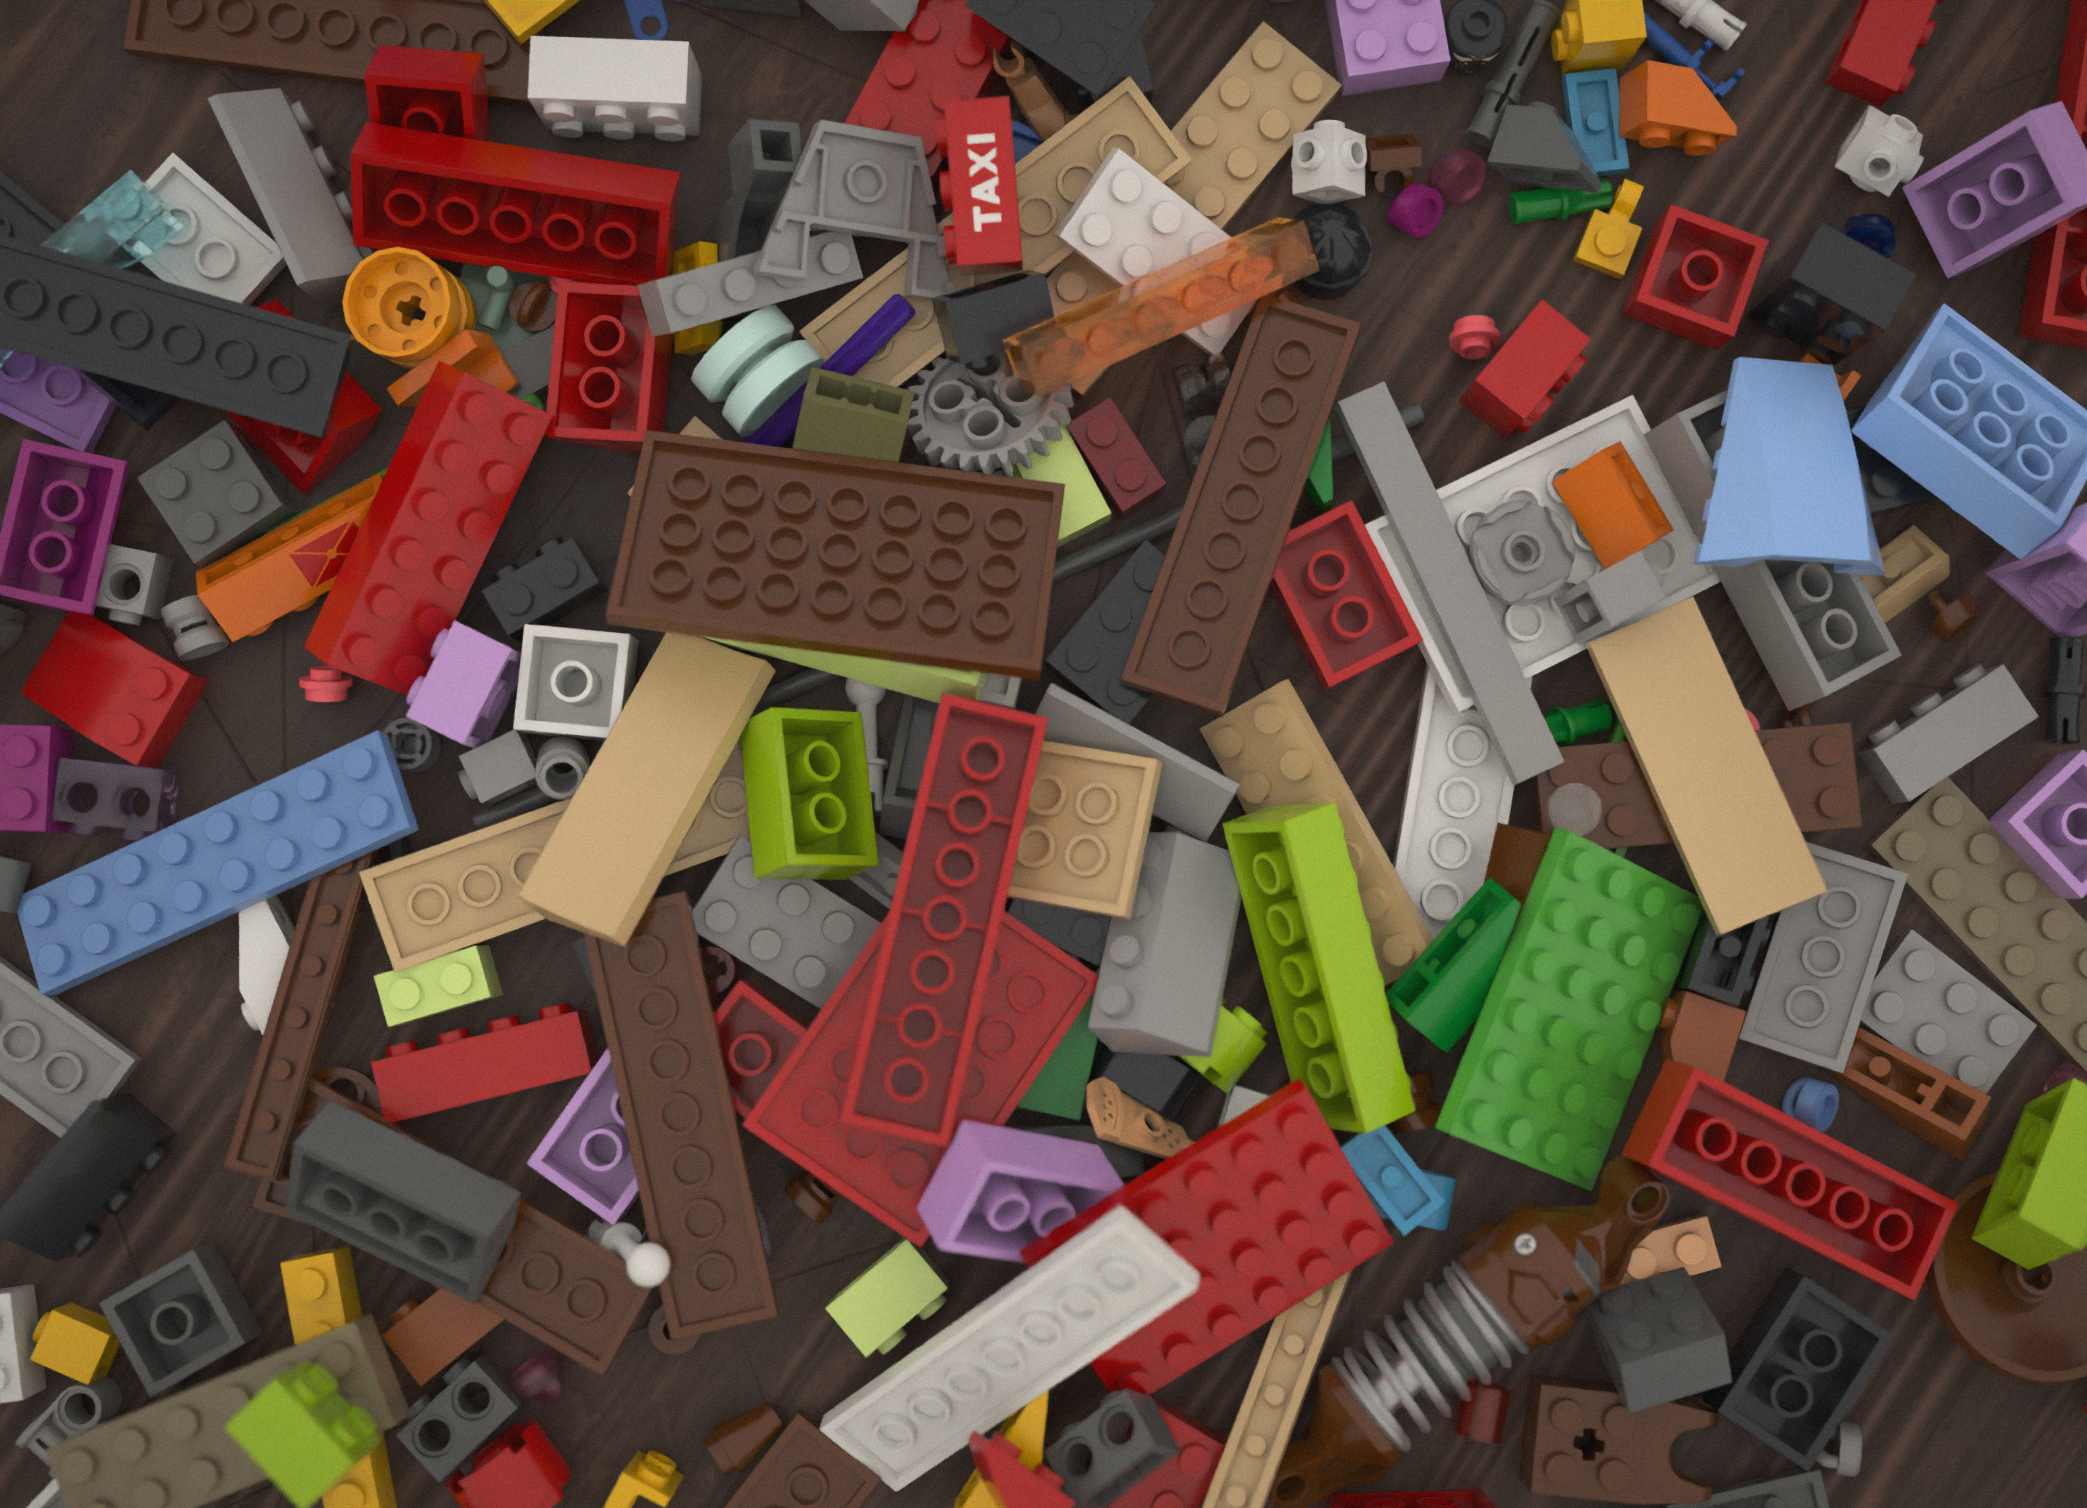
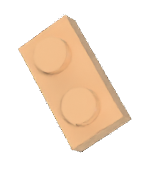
[1619,1214,1721,1286]

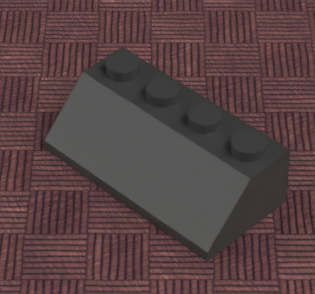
[285,1100,521,1304]

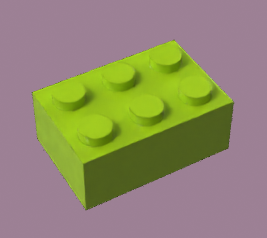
[740,707,879,880]
[1972,1078,2087,1270]

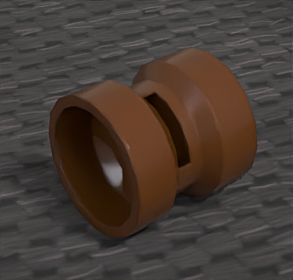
[1390,1069,1441,1134]
[784,1171,846,1224]

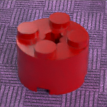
[445,1417,571,1508]

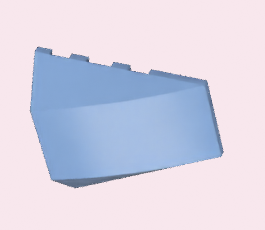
[1693,357,1886,576]

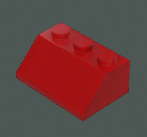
[544,281,673,453]
[225,299,382,495]

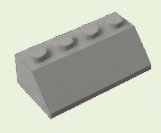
[207,88,376,310]
[1035,683,1240,842]
[1088,832,1242,1057]

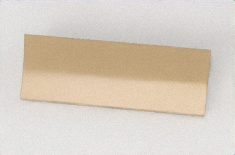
[1586,596,1828,935]
[517,632,776,947]

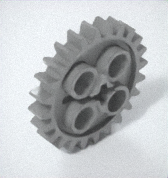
[907,343,1074,477]

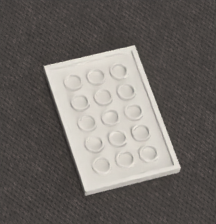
[1365,395,1721,715]

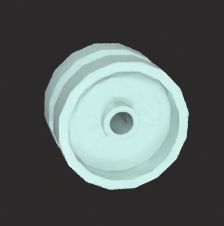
[691,305,825,437]

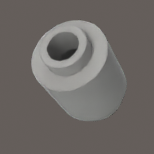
[535,736,590,800]

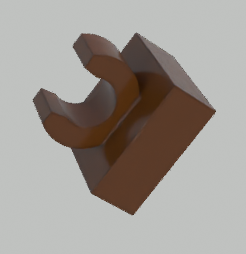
[1365,134,1422,192]

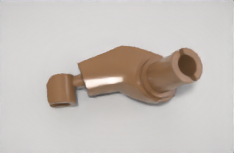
[993,39,1079,143]

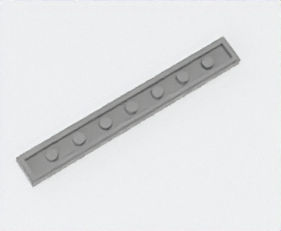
[1334,382,1565,785]

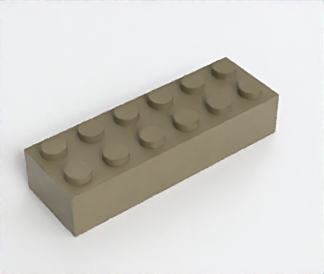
[45,1313,410,1508]

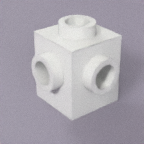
[1835,105,1924,197]
[1291,120,1367,204]

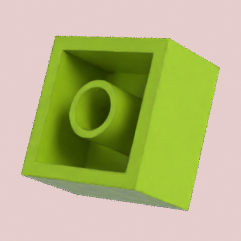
[224,1359,382,1508]

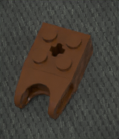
[1519,1374,1719,1505]

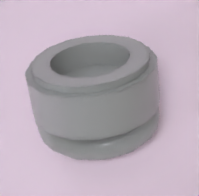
[1816,1421,1862,1477]

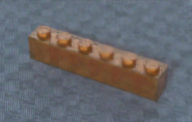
[1002,217,1320,397]

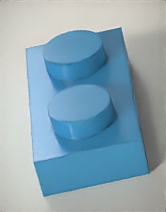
[1561,68,1629,177]
[1340,1125,1446,1236]

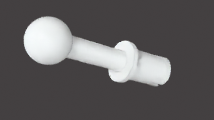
[845,678,888,817]
[588,1217,670,1287]

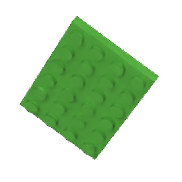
[1435,827,1704,1191]

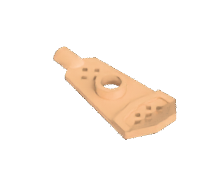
[1086,1076,1195,1159]

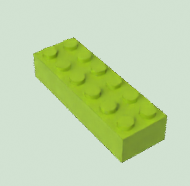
[1222,802,1416,1133]

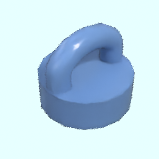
[1781,1077,1839,1132]

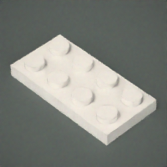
[1053,148,1276,357]

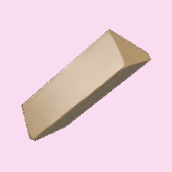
[1859,525,1950,623]

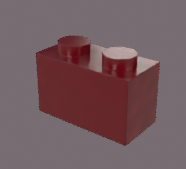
[1066,397,1166,521]

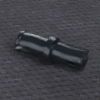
[2043,637,2087,745]

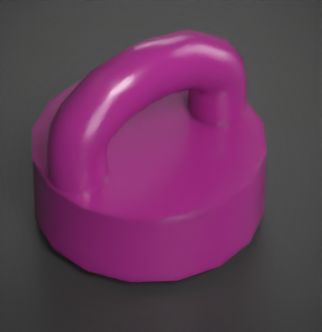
[1386,183,1444,238]

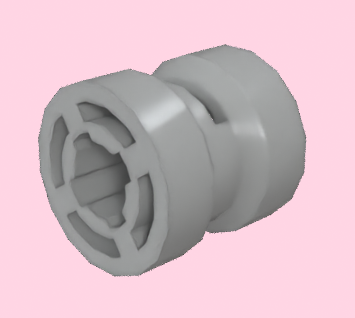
[161,594,230,661]

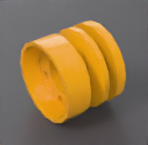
[342,247,478,370]

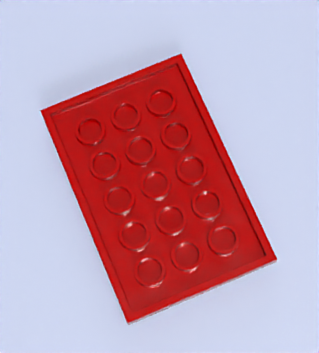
[742,910,1099,1248]
[1019,1078,1394,1396]

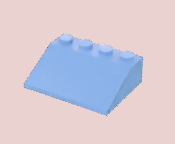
[1851,303,2087,560]

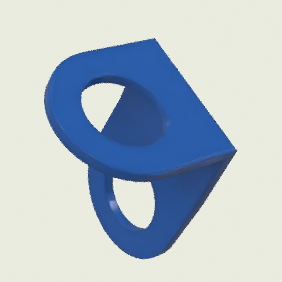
[624,0,668,41]

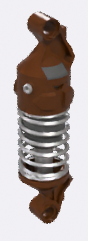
[1268,1156,1670,1508]

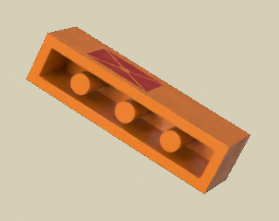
[196,473,383,642]

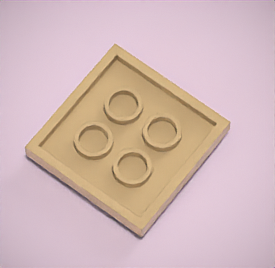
[1006,741,1163,920]

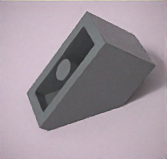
[1487,101,1602,193]

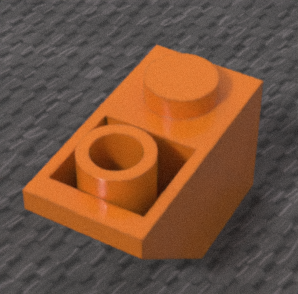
[1619,60,1737,156]

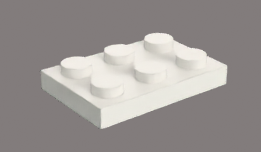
[103,152,287,306]

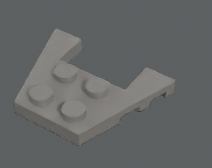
[754,120,956,302]

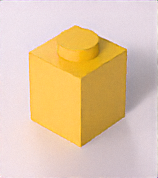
[30,1302,121,1385]

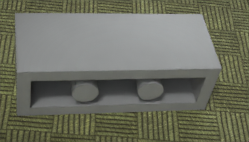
[1857,663,2039,804]

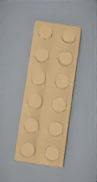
[1200,679,1434,985]

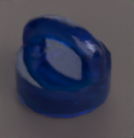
[1843,213,1896,259]

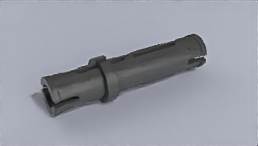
[1464,0,1561,149]

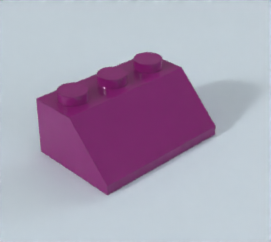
[0,439,130,616]

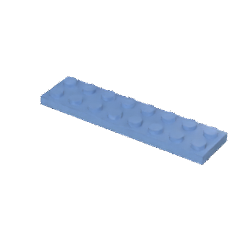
[17,730,419,996]

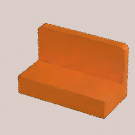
[387,329,519,408]
[1553,441,1674,569]

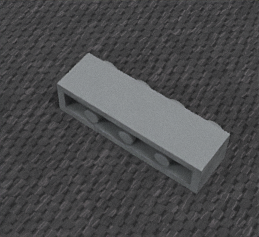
[637,231,863,337]

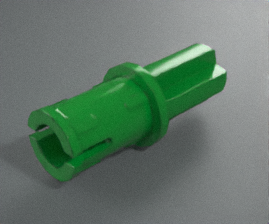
[1508,178,1613,225]
[1544,699,1612,747]

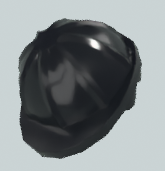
[1285,203,1373,300]

